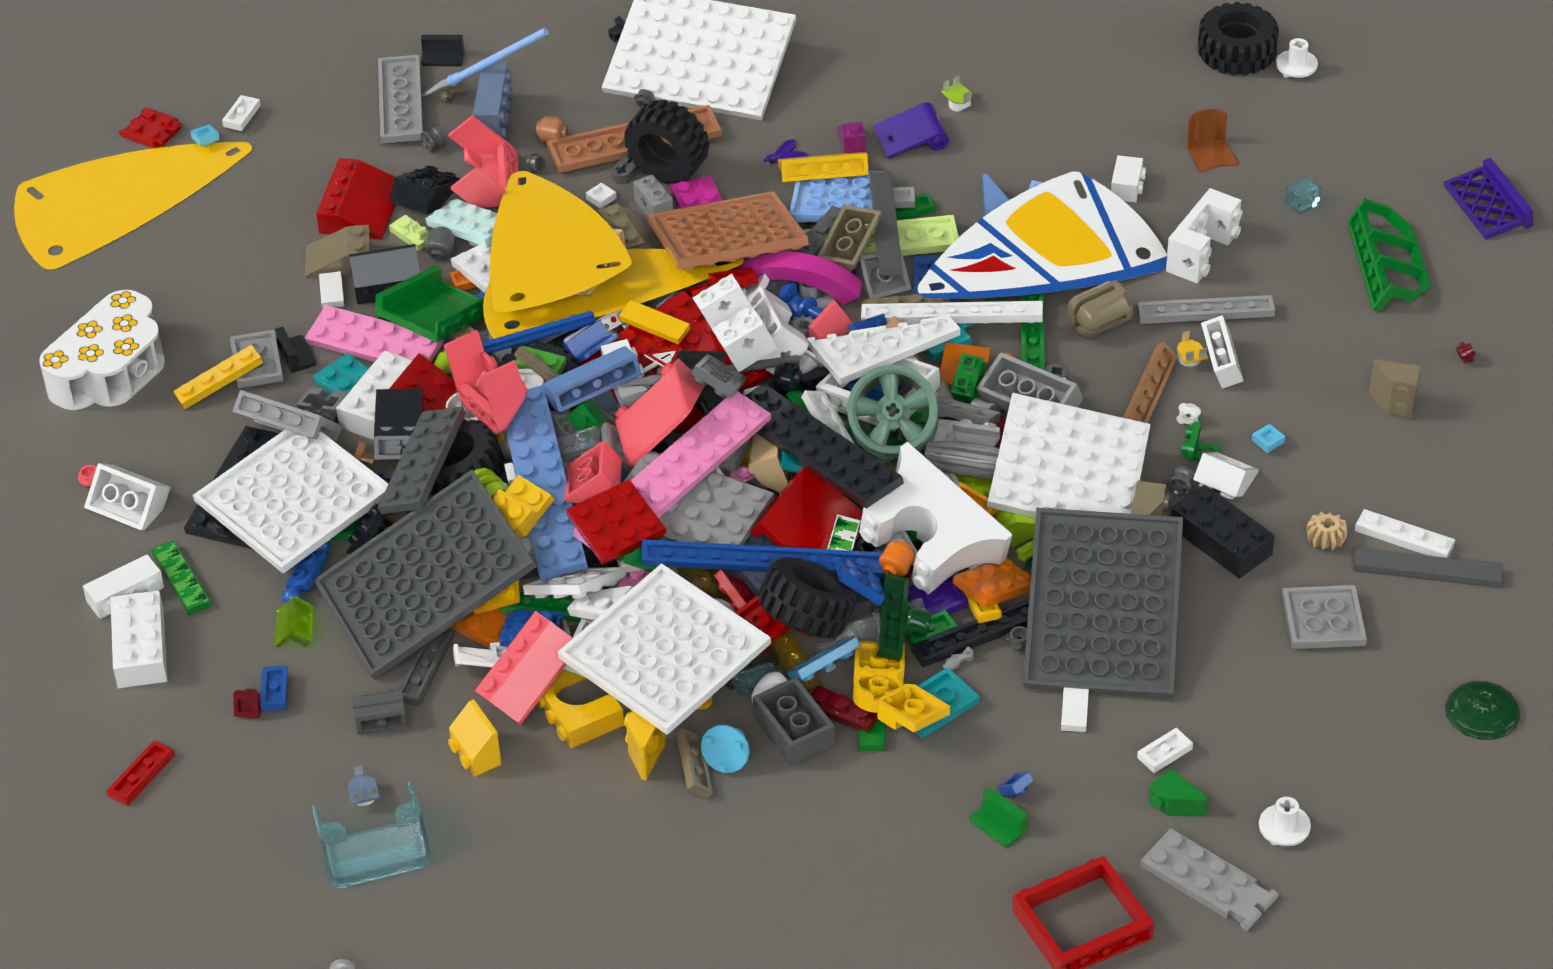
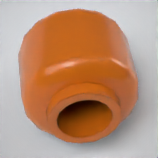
[879,540,915,577]

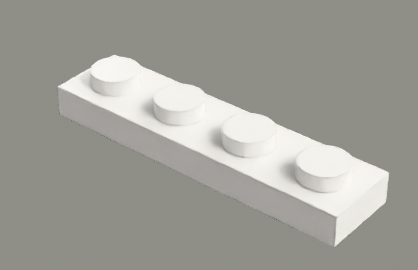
[1355,509,1455,558]

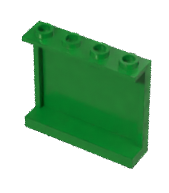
[375,266,484,342]

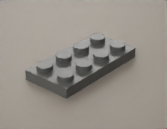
[691,354,747,398]

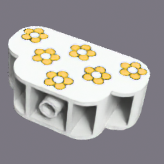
[39,290,165,410]

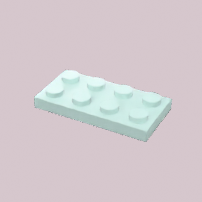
[425,199,497,247]

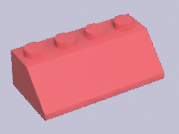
[475,611,573,725]

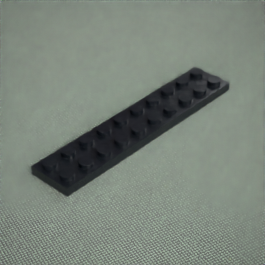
[745,383,904,509]

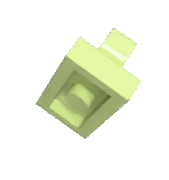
[389,215,429,251]

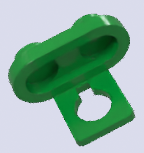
[1181,421,1221,461]

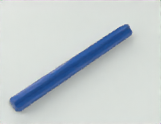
[482,311,595,354]

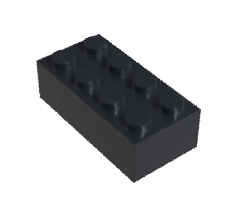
[1170,484,1275,579]

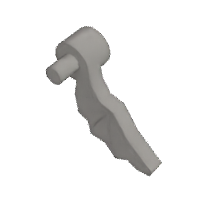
[942,647,974,671]

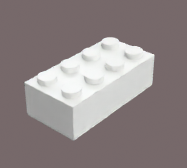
[336,351,412,440]
[110,590,167,688]

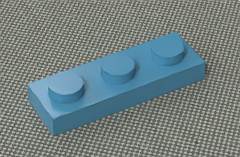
[787,637,860,682]

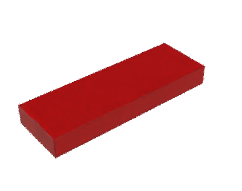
[107,740,175,806]

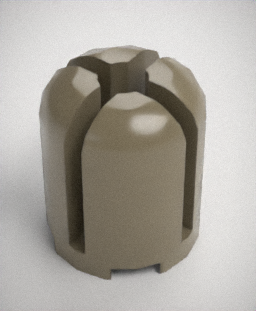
[1068,280,1133,338]

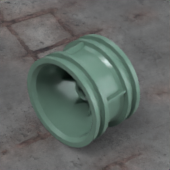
[847,365,939,462]

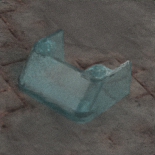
[311,781,431,888]

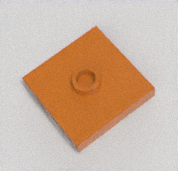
[940,342,991,388]

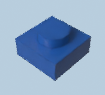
[998,772,1034,797]

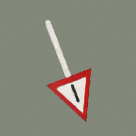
[627,348,681,382]

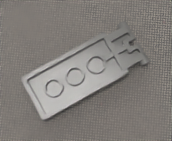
[1140,828,1279,931]

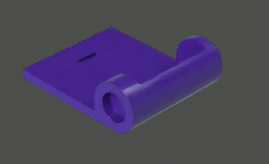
[873,103,949,159]

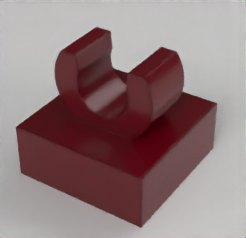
[233,689,261,719]

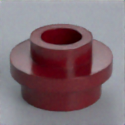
[1456,341,1476,364]

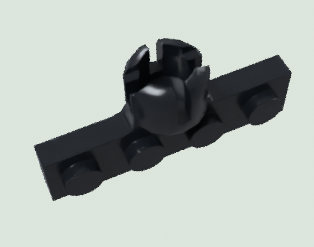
[743,361,830,397]

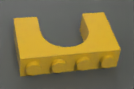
[537,669,624,748]

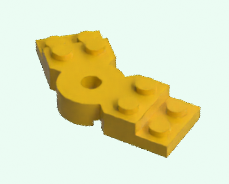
[473,475,555,614]
[853,640,951,732]

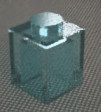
[1285,177,1321,215]

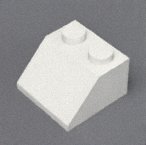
[1193,452,1259,499]

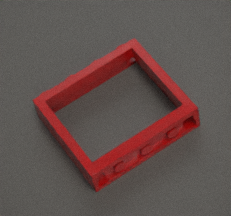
[1012,856,1154,969]

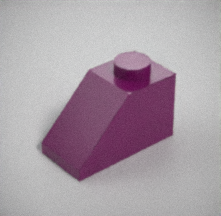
[837,122,866,154]

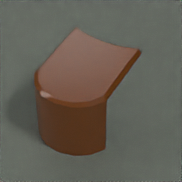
[1187,109,1239,173]

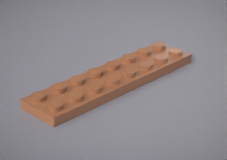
[547,105,722,173]

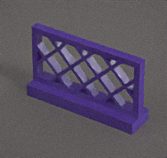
[1444,157,1533,240]

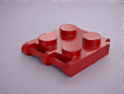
[119,107,182,148]

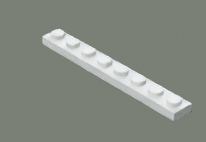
[861,301,1043,324]

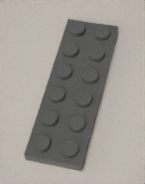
[378,406,466,514]

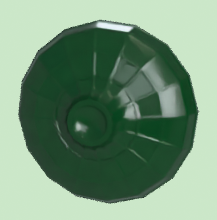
[1445,681,1520,740]

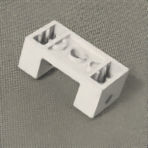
[1166,188,1243,284]
[693,274,778,372]
[748,286,809,375]

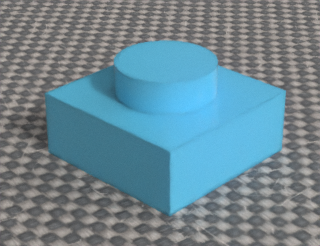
[190,125,220,146]
[1252,424,1286,453]

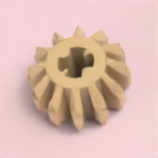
[1306,511,1348,551]

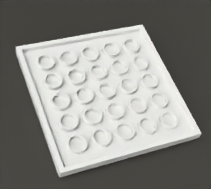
[987,393,1150,518]
[193,429,388,573]
[558,564,771,735]

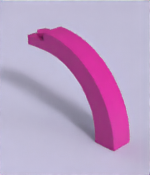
[733,251,863,305]

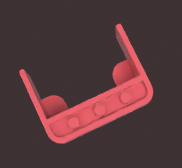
[448,115,520,208]
[444,330,527,434]

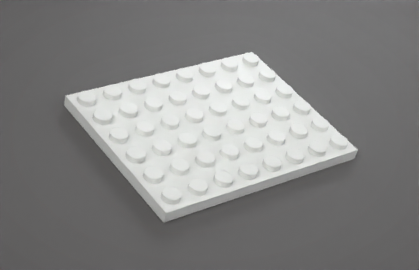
[602,0,796,121]

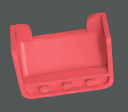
[615,358,704,468]

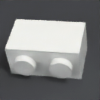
[1111,155,1146,202]

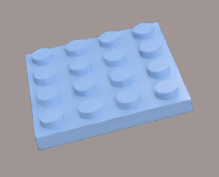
[789,170,884,223]

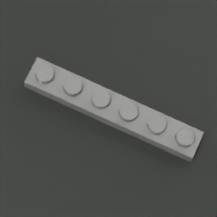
[1137,295,1275,324]

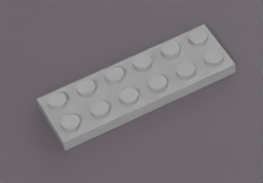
[378,55,423,144]

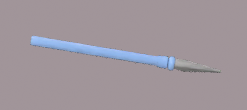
[422,28,549,98]

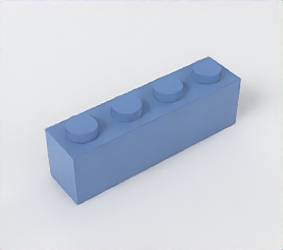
[542,346,642,413]

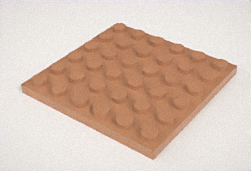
[647,191,808,270]

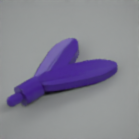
[763,139,809,163]

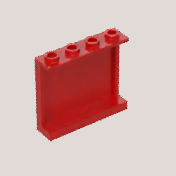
[750,466,863,551]

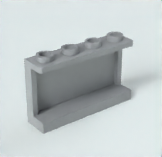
[232,390,343,443]

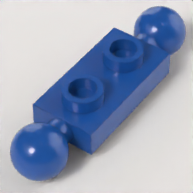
[282,540,331,607]

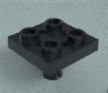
[346,503,387,555]

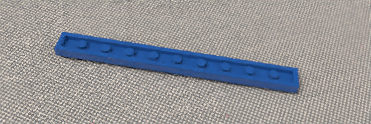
[641,539,885,578]

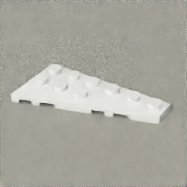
[806,315,960,385]

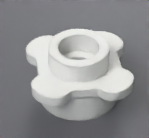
[1176,403,1201,425]

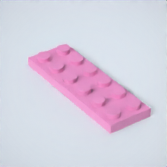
[305,305,444,362]

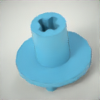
[701,725,750,773]

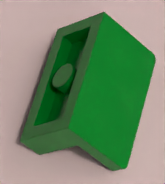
[969,787,1028,848]

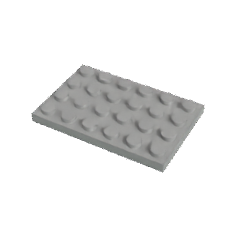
[624,450,774,545]

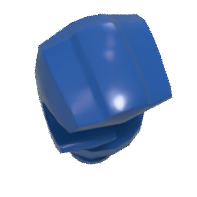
[778,282,823,320]

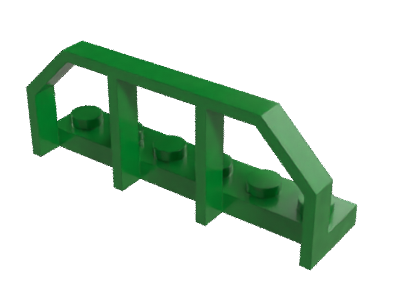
[1347,198,1431,312]

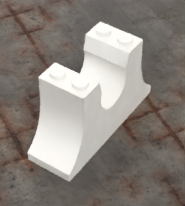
[859,442,1012,595]

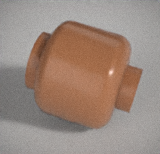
[536,116,568,143]

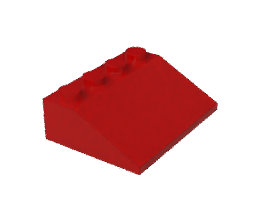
[316,158,396,240]

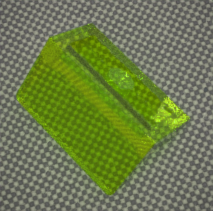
[274,596,314,648]

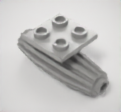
[924,419,1002,479]

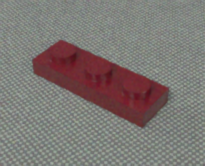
[810,686,879,733]

